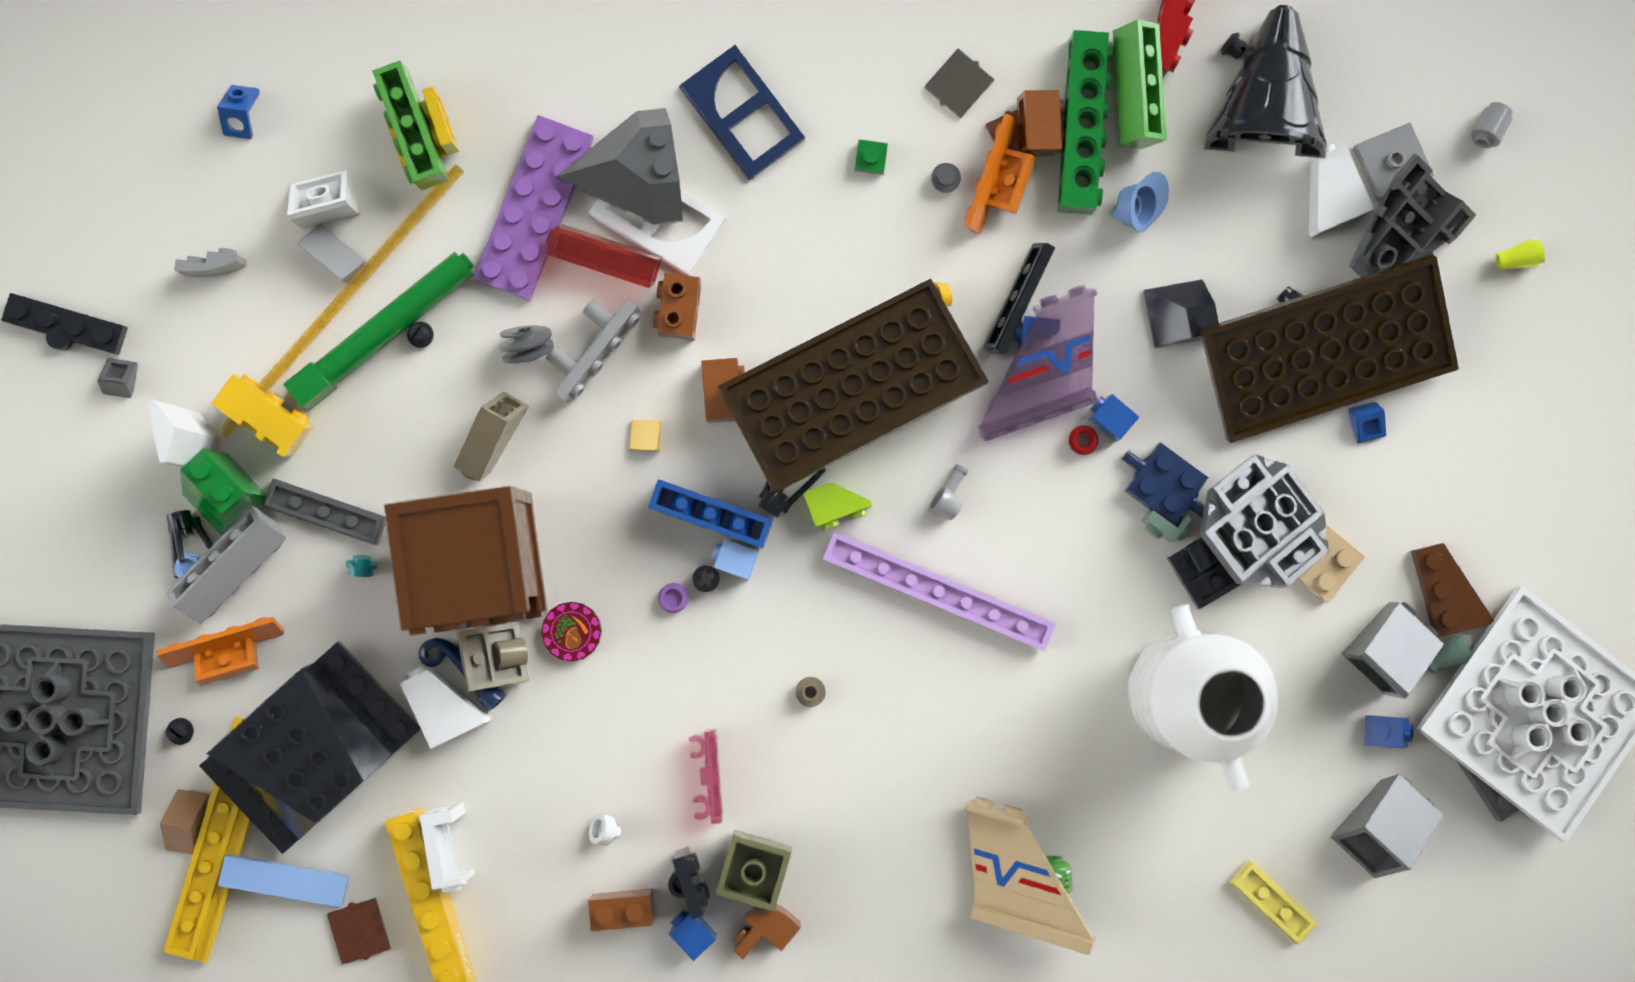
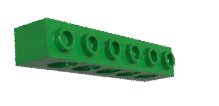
[1057,30,1113,215]

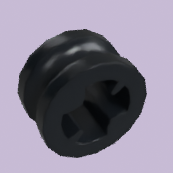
[692,565,720,592]

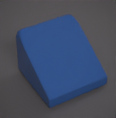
[1348,402,1387,444]

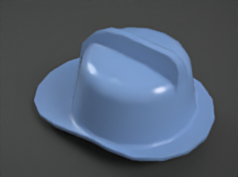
[1112,172,1169,233]

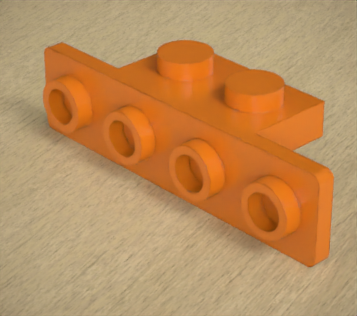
[965,114,1036,235]
[157,617,284,686]

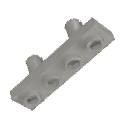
[546,299,641,403]

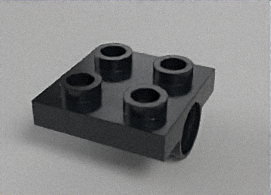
[1167,537,1242,609]
[668,846,710,919]

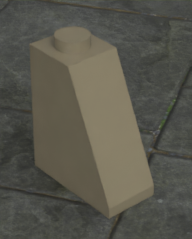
[453,392,529,482]

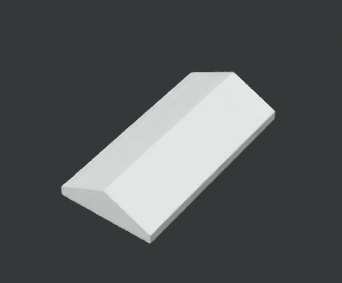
[147,400,220,467]

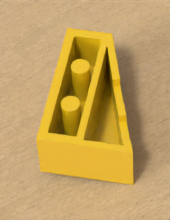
[211,373,313,457]

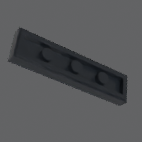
[984,243,1056,355]

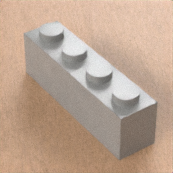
[167,506,286,624]

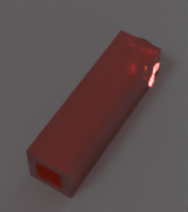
[546,224,663,288]

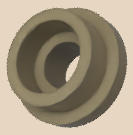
[796,677,826,707]

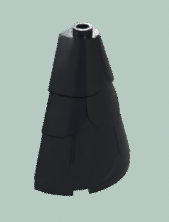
[1204,5,1327,158]

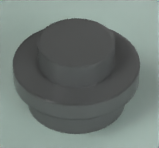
[931,163,961,193]

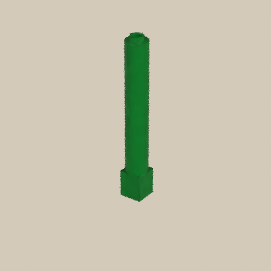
[283,251,475,410]

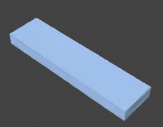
[218,854,349,907]

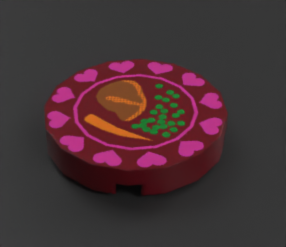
[541,601,602,662]

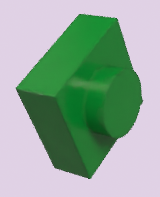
[855,139,888,175]

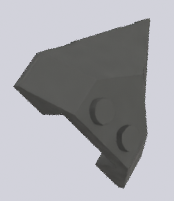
[556,108,683,225]

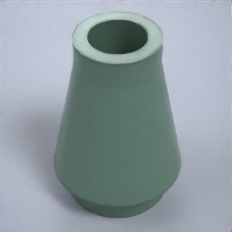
[1428,635,1472,673]

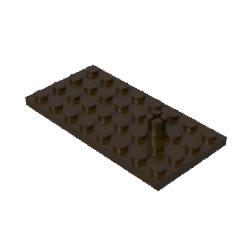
[1199,254,1459,443]
[718,278,989,494]

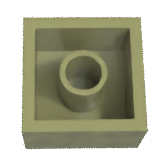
[715,829,792,912]

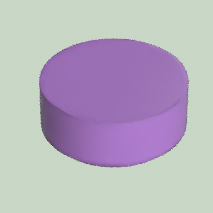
[658,583,689,613]

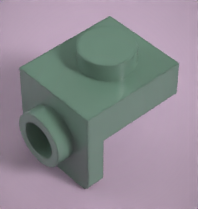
[1141,510,1193,542]

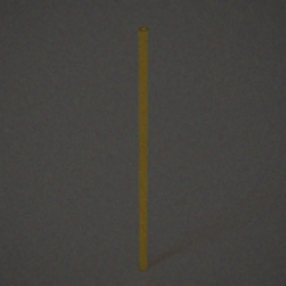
[218,164,464,437]

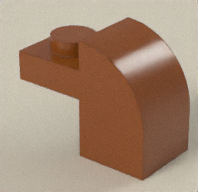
[734,904,801,959]

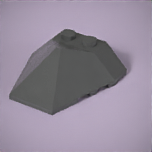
[1349,153,1476,277]

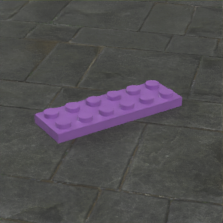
[473,115,594,301]

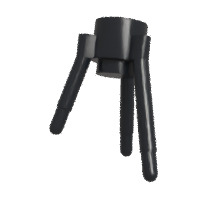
[758,468,826,518]
[166,510,213,579]

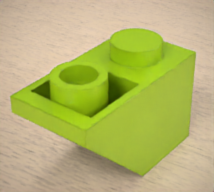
[803,483,872,531]

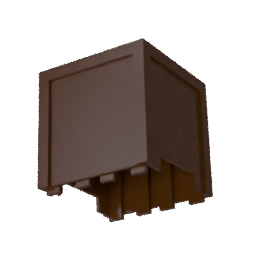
[384,486,548,636]

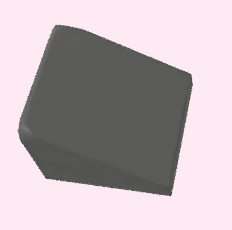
[97,358,138,398]

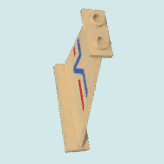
[965,797,1096,955]

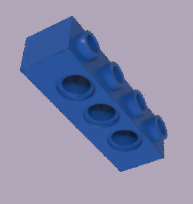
[648,479,773,549]

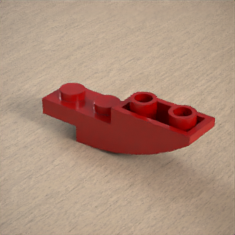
[1156,0,1195,78]

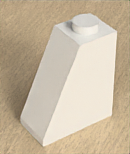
[1309,144,1374,238]
[400,666,491,749]

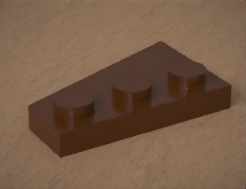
[1411,543,1494,637]

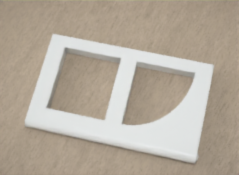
[588,190,726,276]

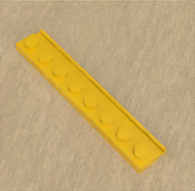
[163,716,252,964]

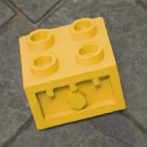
[387,86,459,169]

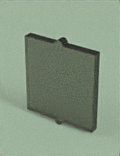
[924,48,995,119]

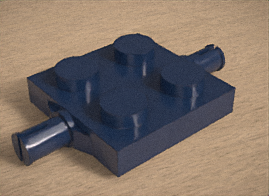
[1121,442,1209,525]

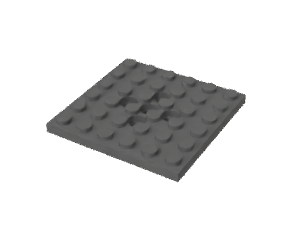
[0,624,155,815]

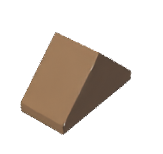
[160,789,209,854]

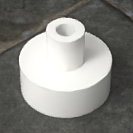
[589,814,621,846]

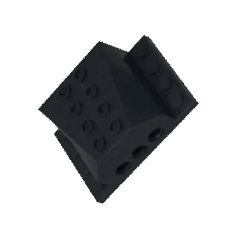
[199,641,421,854]

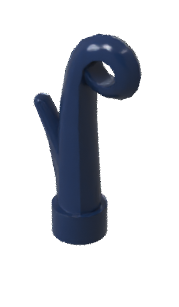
[418,638,506,712]

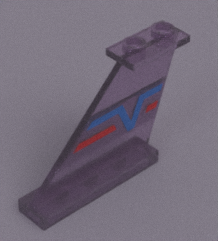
[977,285,1099,441]

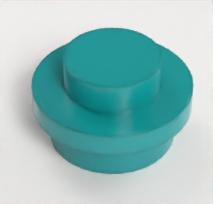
[346,555,377,577]

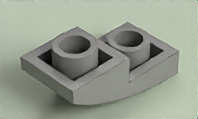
[174,248,247,277]

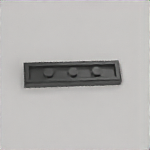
[263,478,386,545]

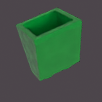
[180,448,267,536]

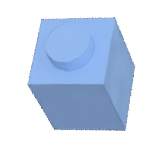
[711,539,759,580]

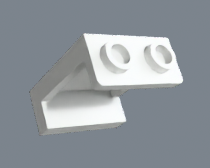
[420,802,475,893]

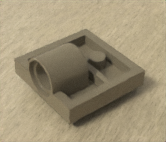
[457,622,529,693]

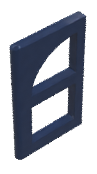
[679,45,805,180]

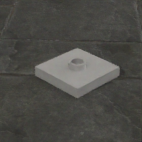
[1353,122,1434,200]

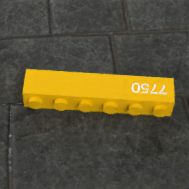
[384,807,476,982]

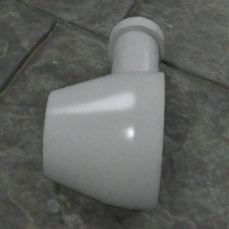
[928,464,968,520]

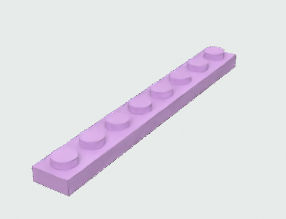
[823,532,1056,651]

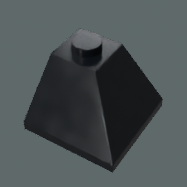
[1144,279,1219,348]

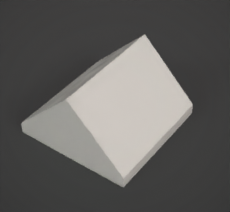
[287,170,359,229]

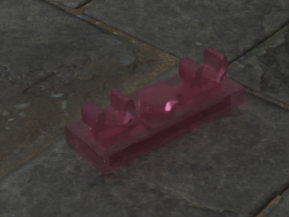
[689,729,723,824]

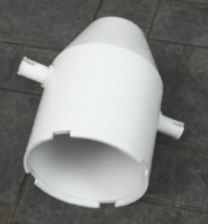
[1128,604,1278,791]

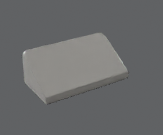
[297,224,366,284]

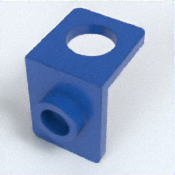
[217,85,260,139]

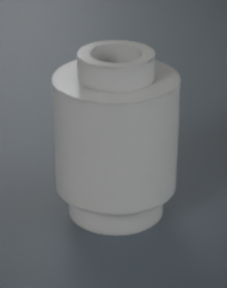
[1471,102,1513,149]

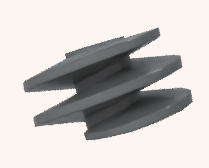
[500,325,555,364]

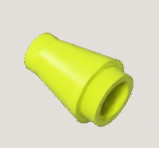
[1495,239,1545,270]

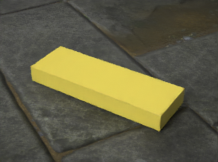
[1229,859,1318,945]

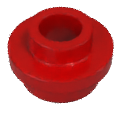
[1068,425,1099,455]

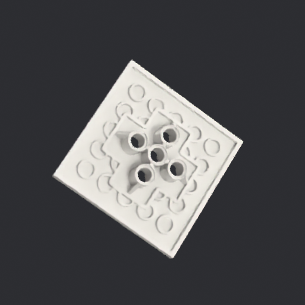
[1416,586,1635,842]

